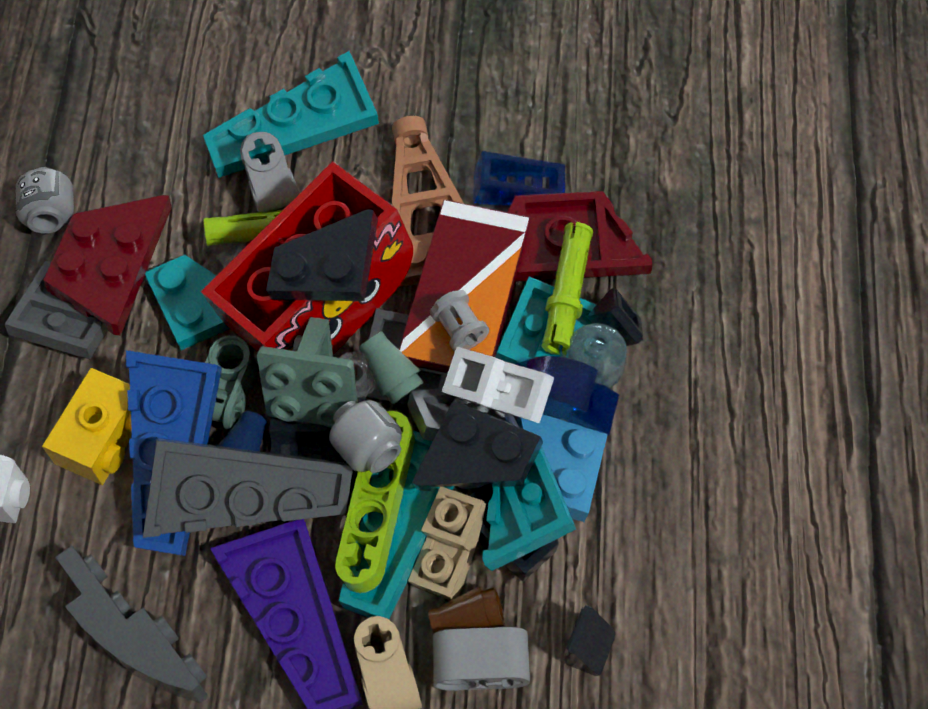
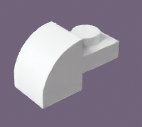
[442,347,554,423]

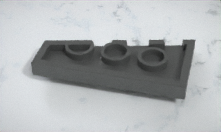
[143,438,353,538]

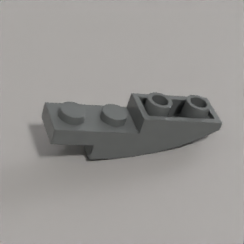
[56,545,209,703]

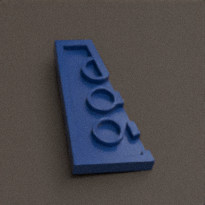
[126,350,222,556]

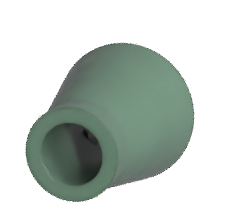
[359,331,423,404]

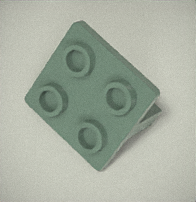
[257,317,358,428]

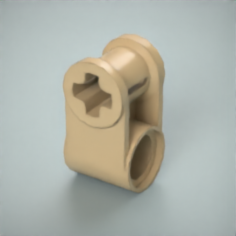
[354,616,422,709]

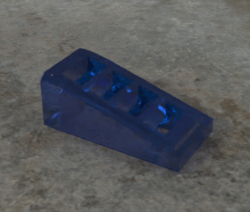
[473,151,565,205]

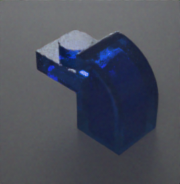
[516,356,620,436]

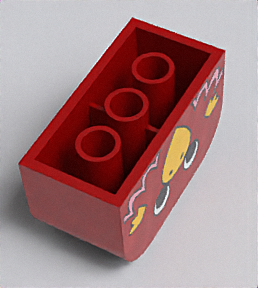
[201,161,413,355]

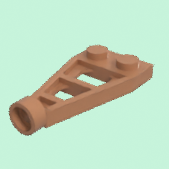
[392,116,463,287]

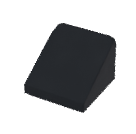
[564,605,615,676]

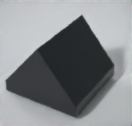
[587,288,644,349]

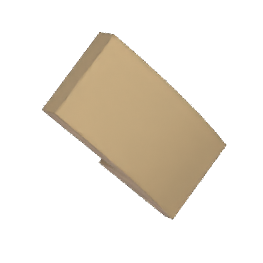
[408,487,486,600]

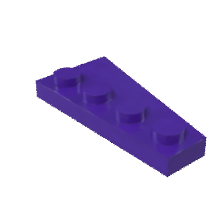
[210,519,363,709]

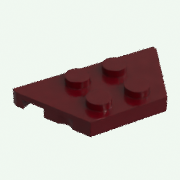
[508,191,653,281]
[44,195,172,336]

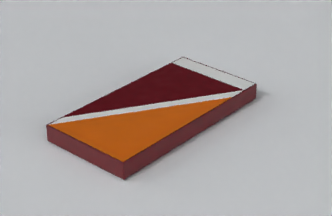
[399,199,530,373]

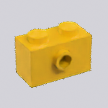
[42,368,132,486]

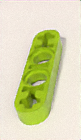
[335,411,415,593]

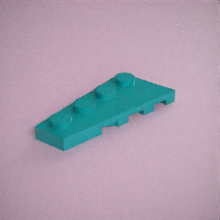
[203,51,379,178]
[339,430,454,619]

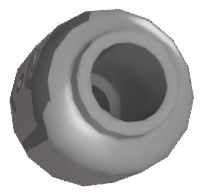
[16,167,74,234]
[329,400,402,473]

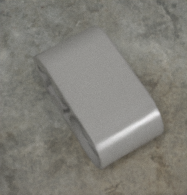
[433,627,530,691]

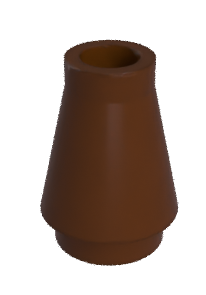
[428,585,505,634]

